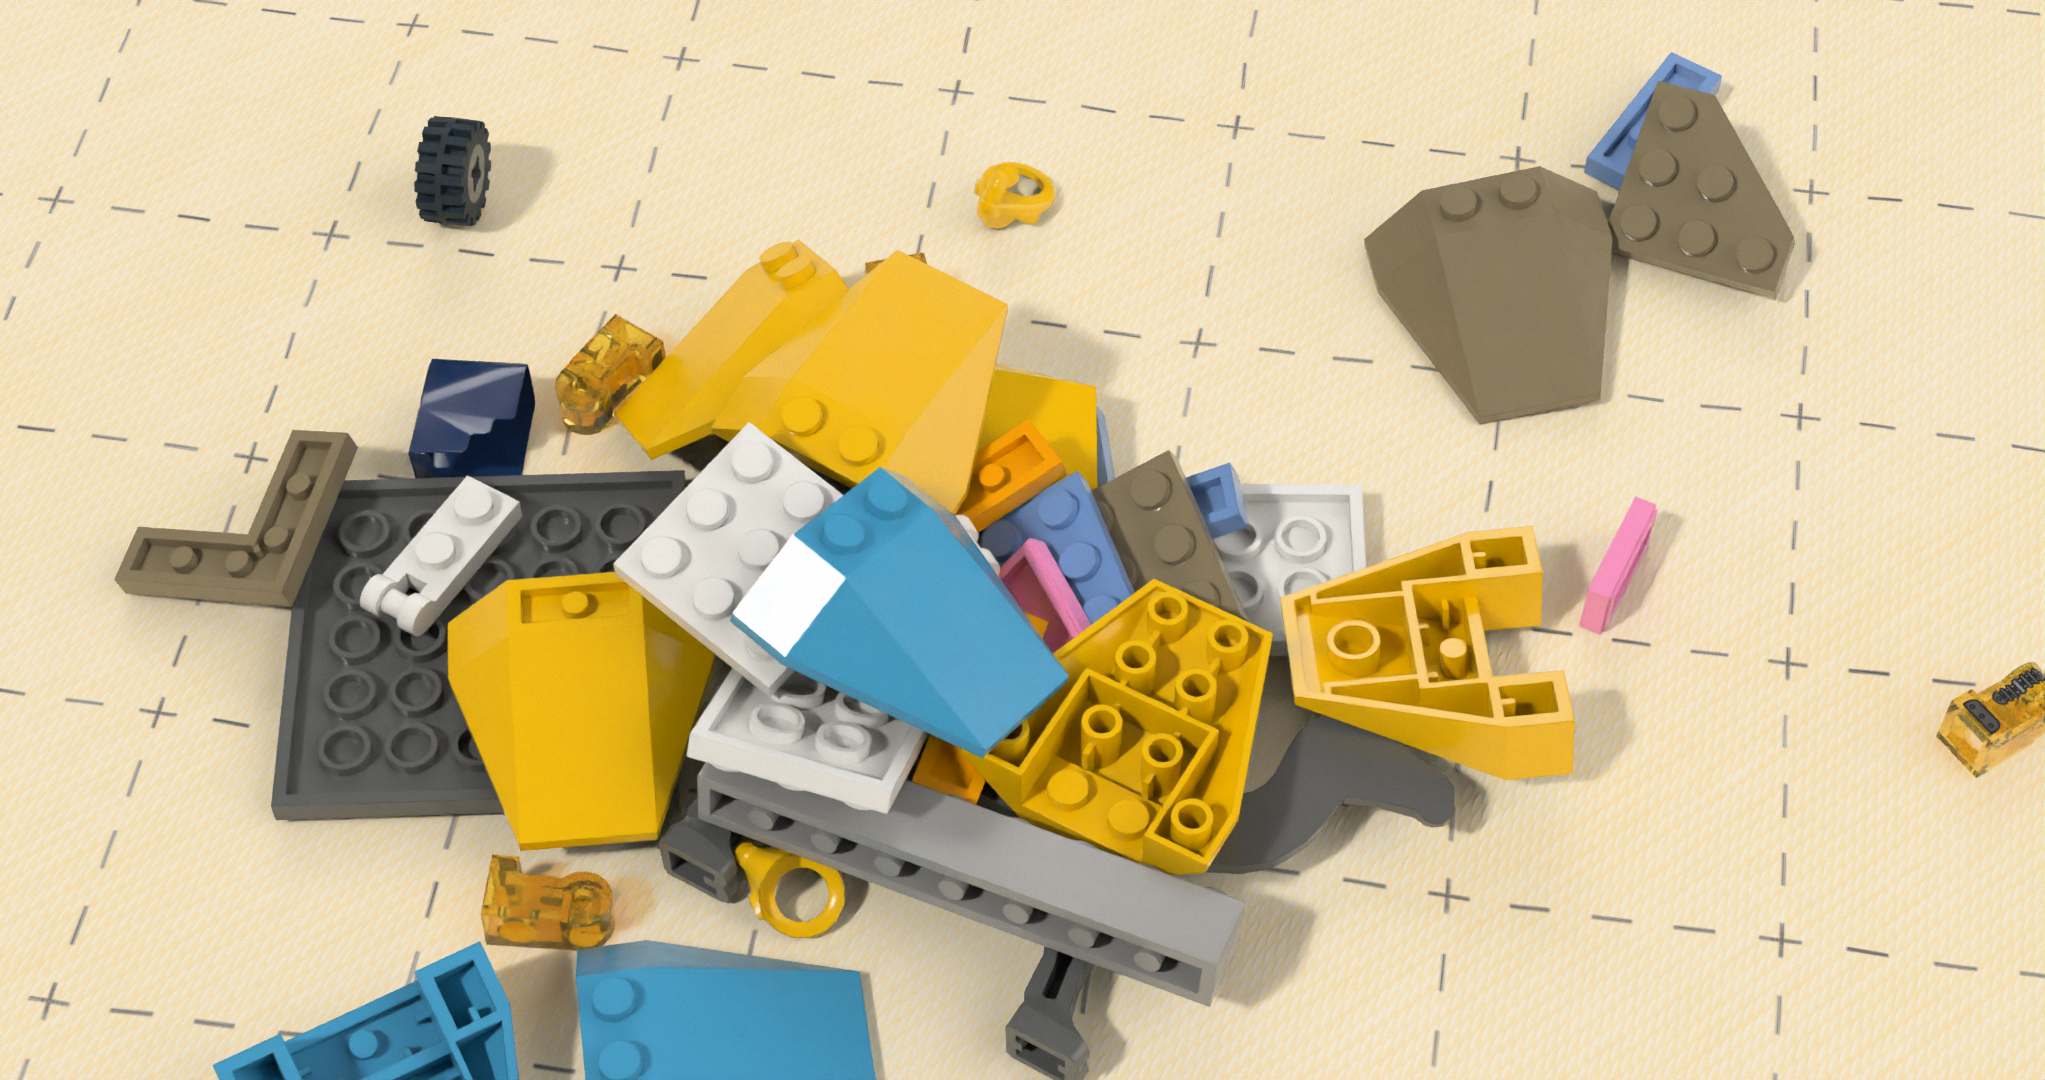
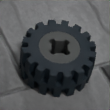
[414,116,491,226]

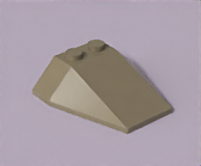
[1364,166,1612,425]

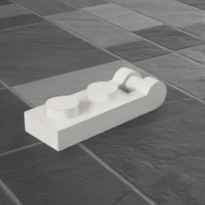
[360,475,522,636]

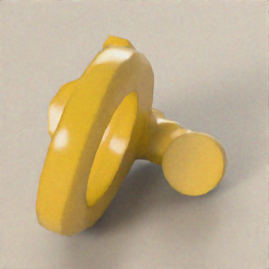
[974,162,1055,229]
[734,843,845,938]

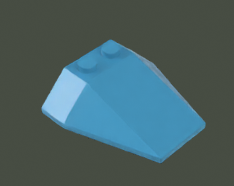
[730,467,1069,758]
[576,940,876,1080]
[213,941,519,1080]

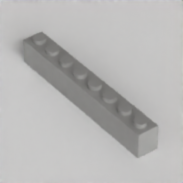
[697,762,1246,1007]

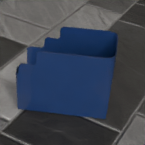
[408,359,535,478]

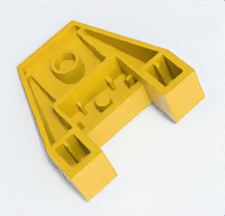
[1280,526,1575,780]

